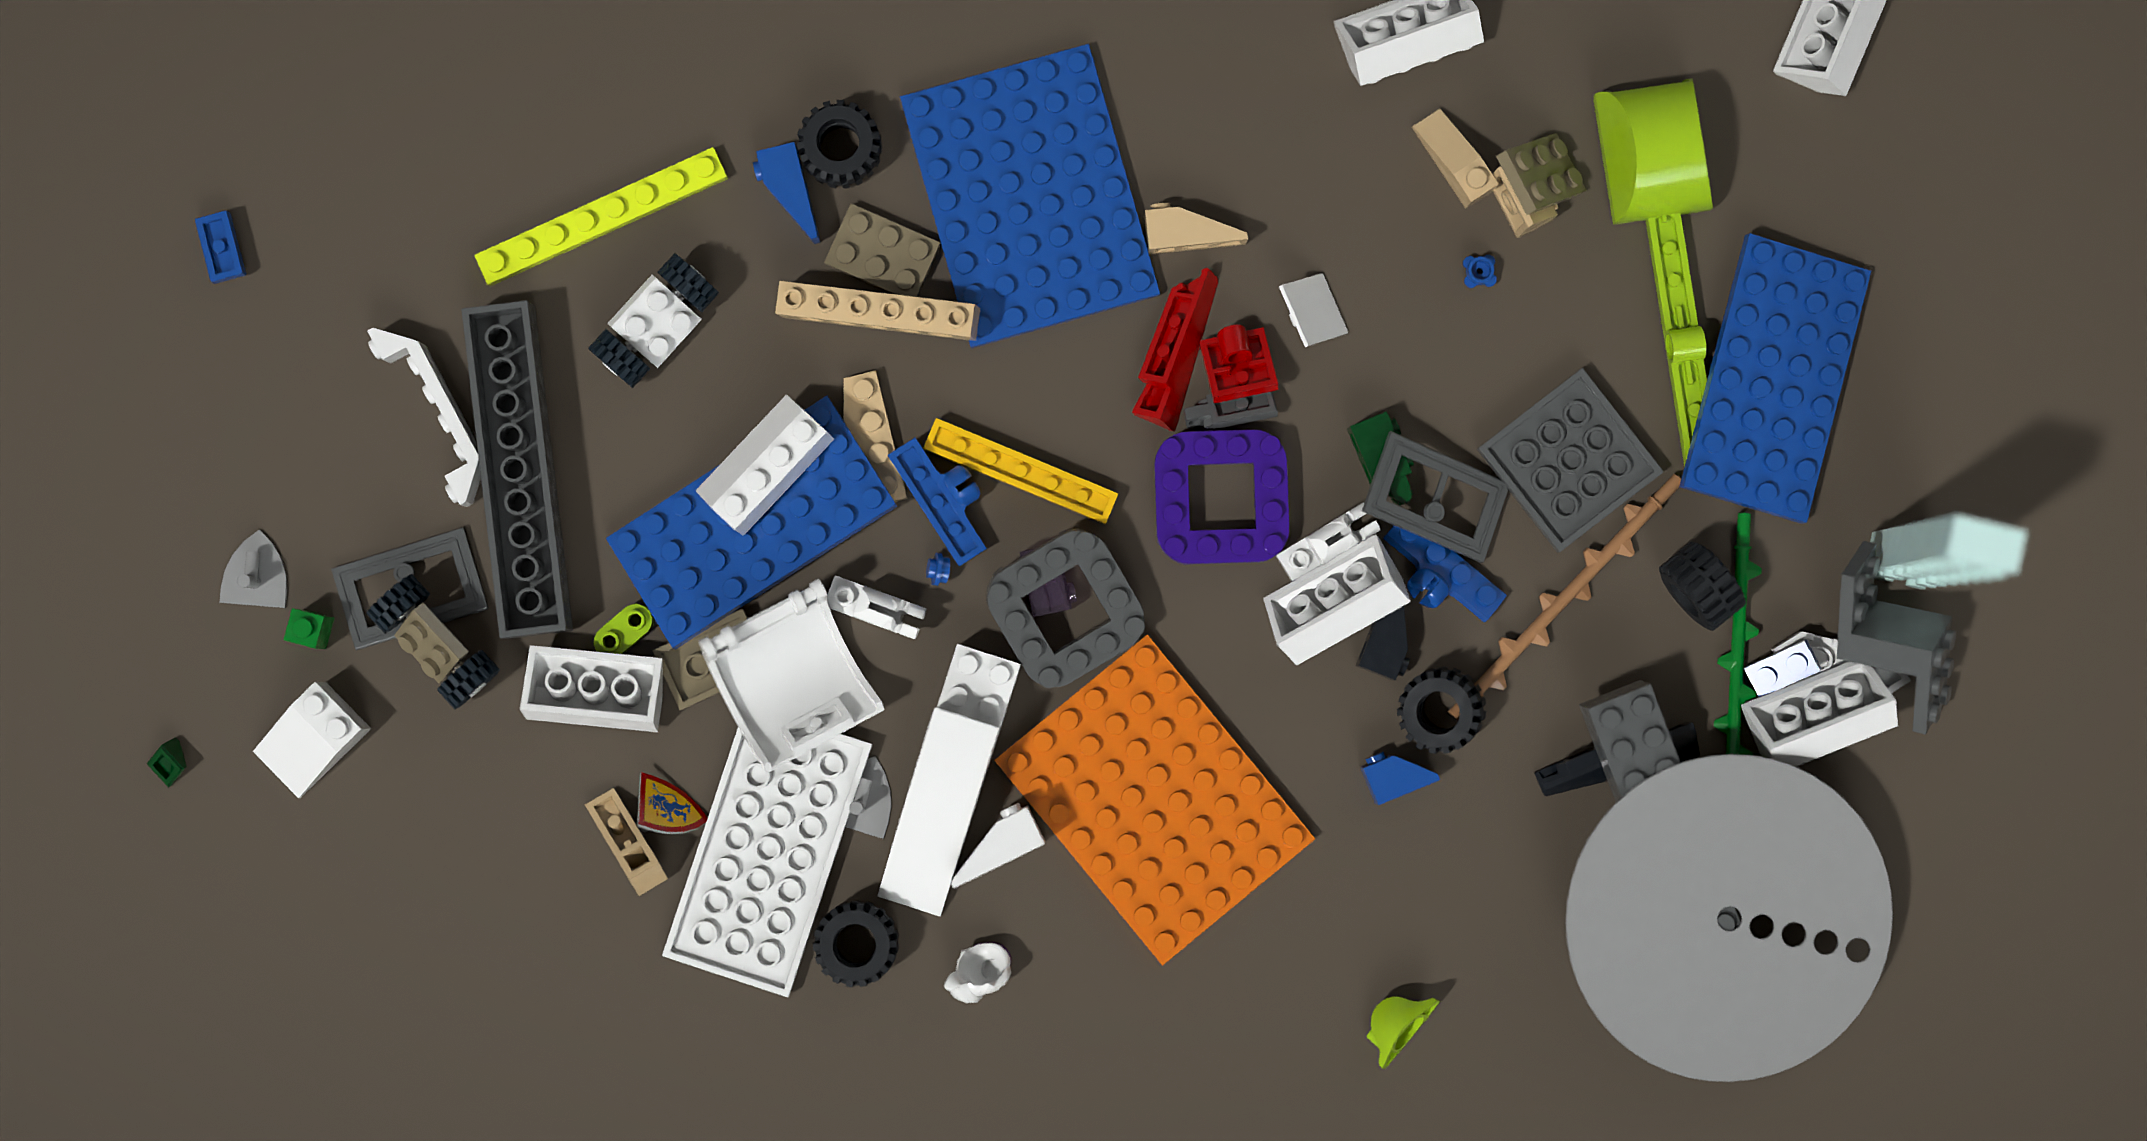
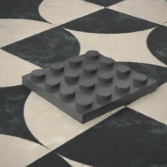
[1477,368,1664,553]

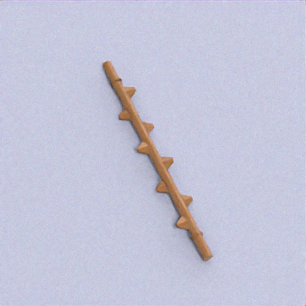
[1448,474,1681,721]

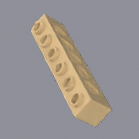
[775,281,980,341]

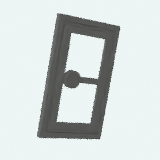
[1362,431,1508,563]
[331,528,489,651]

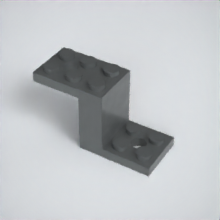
[1837,541,1956,735]

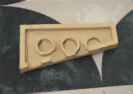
[843,371,908,502]

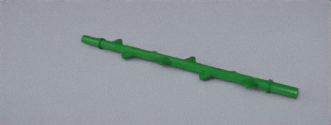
[1714,513,1762,756]

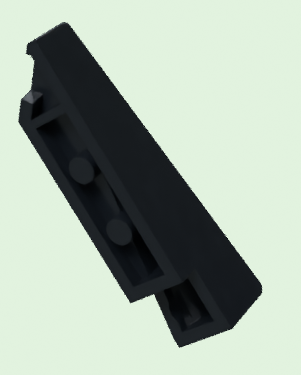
[1534,722,1700,796]

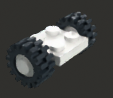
[588,253,719,388]

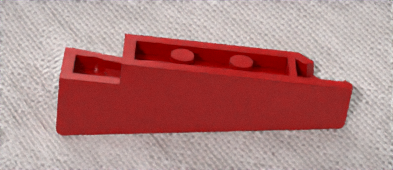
[1132,268,1219,432]

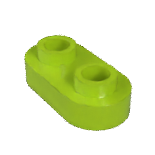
[594,604,654,654]

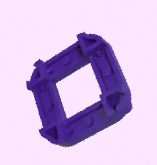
[1154,430,1289,565]

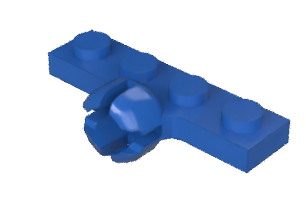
[888,438,987,566]
[1383,525,1507,623]

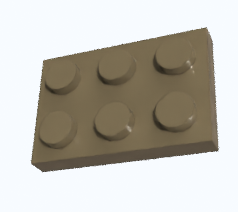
[1496,133,1587,215]
[824,203,941,297]
[652,609,748,711]

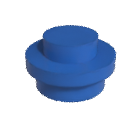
[926,552,950,586]

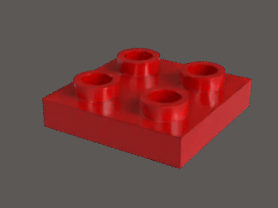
[1199,325,1278,403]

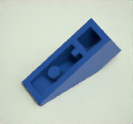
[753,142,821,244]

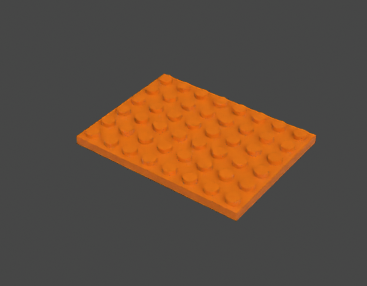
[994,635,1315,966]

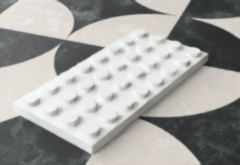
[662,727,873,997]

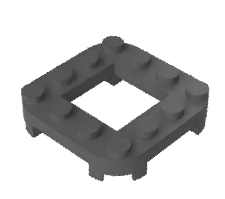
[986,528,1145,688]

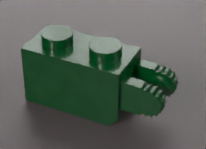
[1347,411,1414,506]

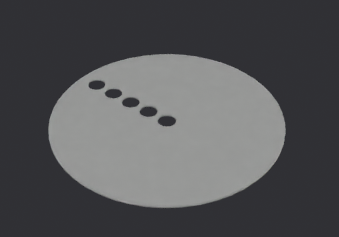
[1566,754,1893,1082]

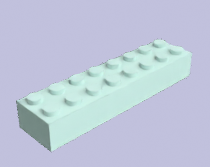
[1870,515,2027,590]

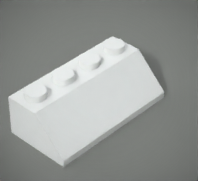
[1334,0,1484,86]
[1773,0,1887,96]
[696,395,834,536]
[1263,534,1411,665]
[520,645,663,732]
[1741,661,1898,767]

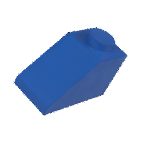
[1360,752,1440,805]

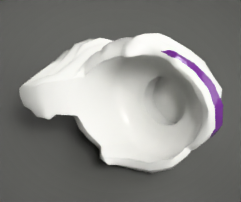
[944,942,1012,1003]

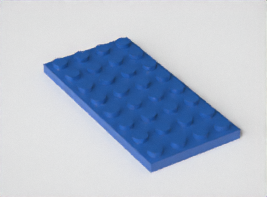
[1679,233,1871,524]
[606,396,898,650]

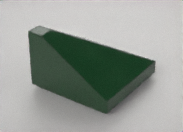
[146,737,187,788]

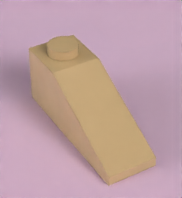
[1412,109,1499,209]
[1144,203,1248,254]
[585,788,668,896]

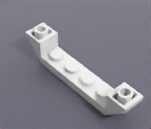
[367,328,481,507]

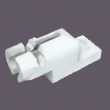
[1276,502,1380,582]
[827,575,927,640]

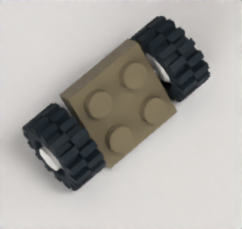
[366,574,500,710]

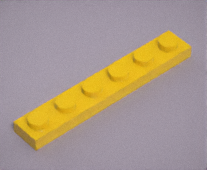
[923,418,1118,525]

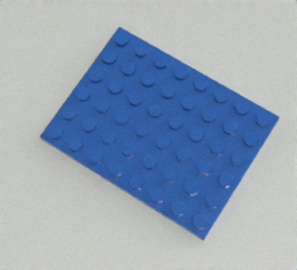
[900,44,1160,349]

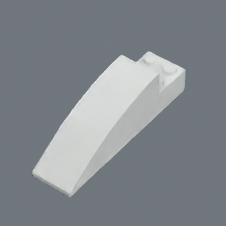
[878,644,1021,916]

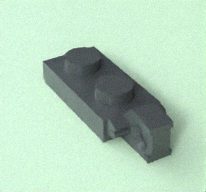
[1184,391,1278,430]

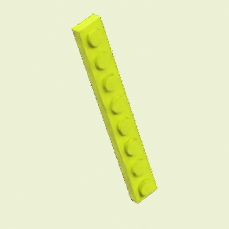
[474,147,728,286]

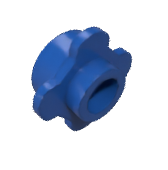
[1463,255,1497,288]

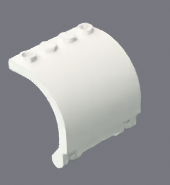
[698,579,884,773]

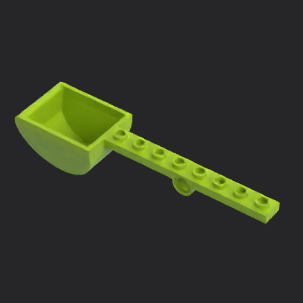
[1594,78,1713,467]

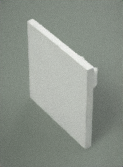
[1279,273,1348,347]

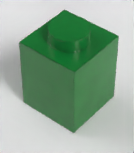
[283,608,335,649]

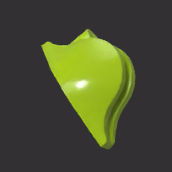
[1366,997,1440,1069]

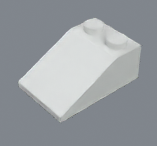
[253,682,371,798]
[950,803,1045,888]

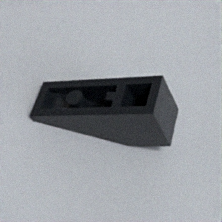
[1355,606,1410,681]

